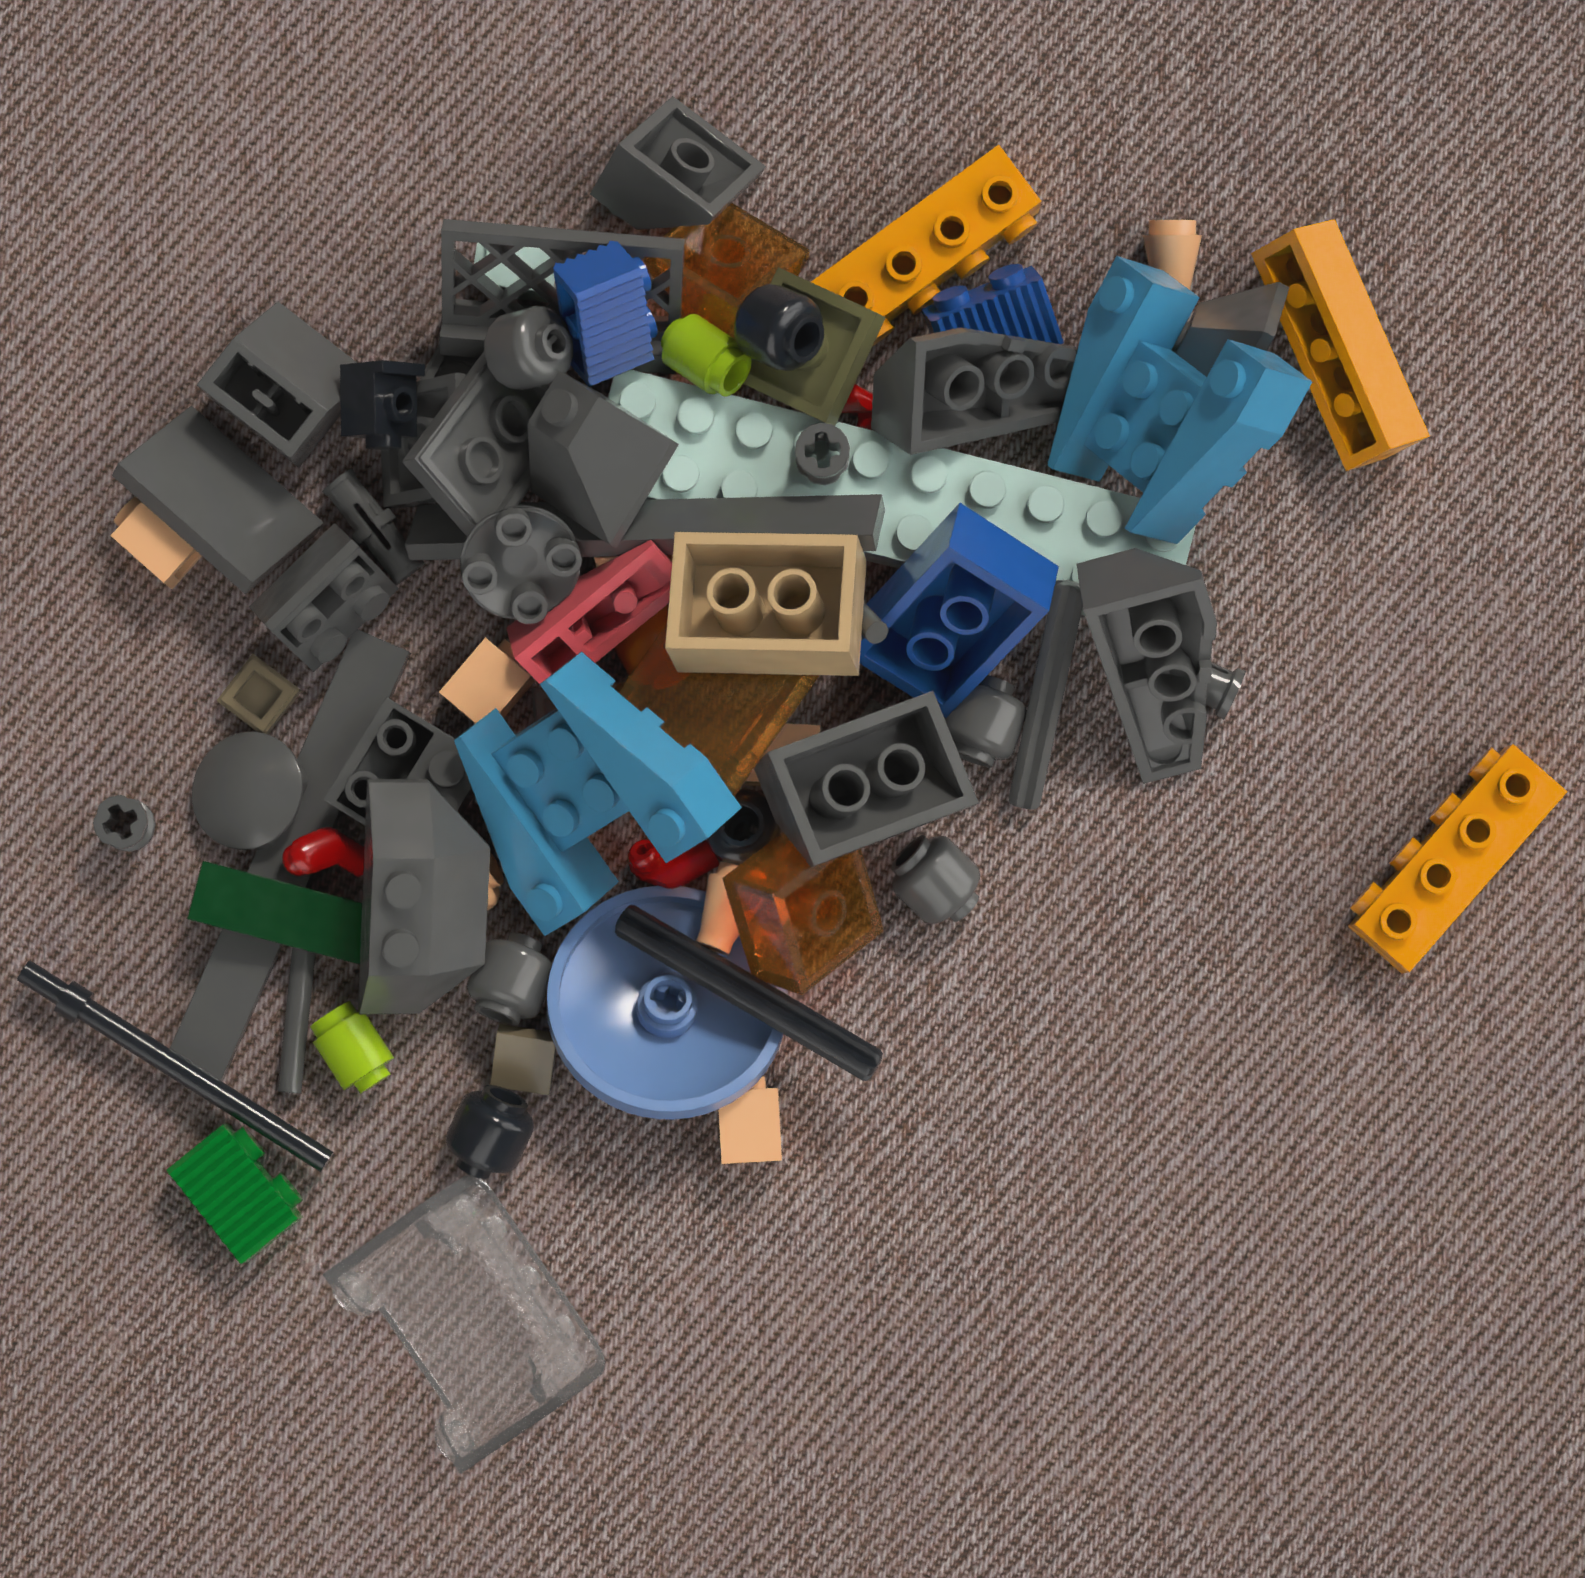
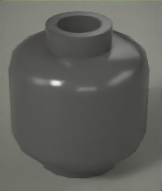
[484,306,573,390]
[944,675,1027,768]
[891,835,980,924]
[467,932,552,1026]

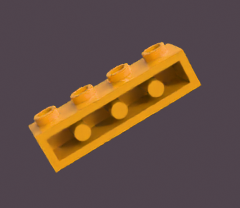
[811,145,1042,347]
[1251,219,1430,471]
[1348,744,1568,974]

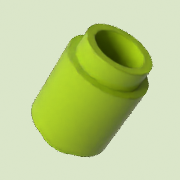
[661,314,752,397]
[310,1001,394,1094]

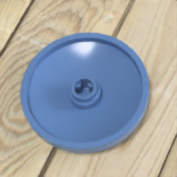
[547,886,788,1120]

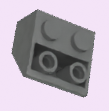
[197,302,357,468]
[249,523,399,672]
[323,697,475,825]

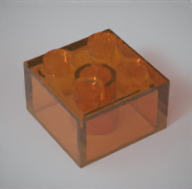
[722,832,884,995]

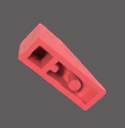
[506,540,672,684]

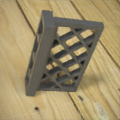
[439,219,685,375]

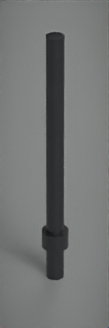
[17,960,334,1172]

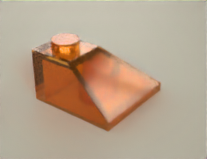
[643,203,810,339]

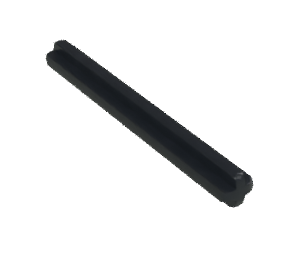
[615,905,883,1081]

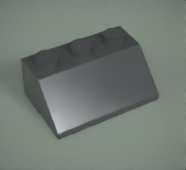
[753,691,979,868]

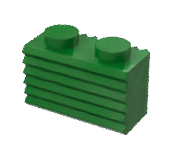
[166,1124,303,1264]

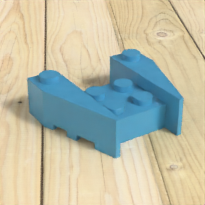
[1047,256,1312,544]
[454,652,742,936]

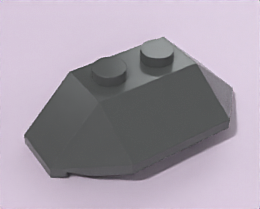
[358,779,490,1014]

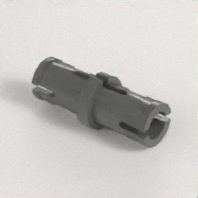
[322,469,425,586]

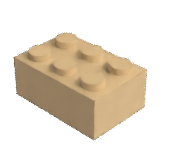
[665,532,867,676]

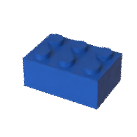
[860,503,1059,718]

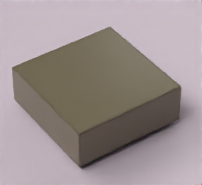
[217,653,302,735]
[490,1024,556,1095]

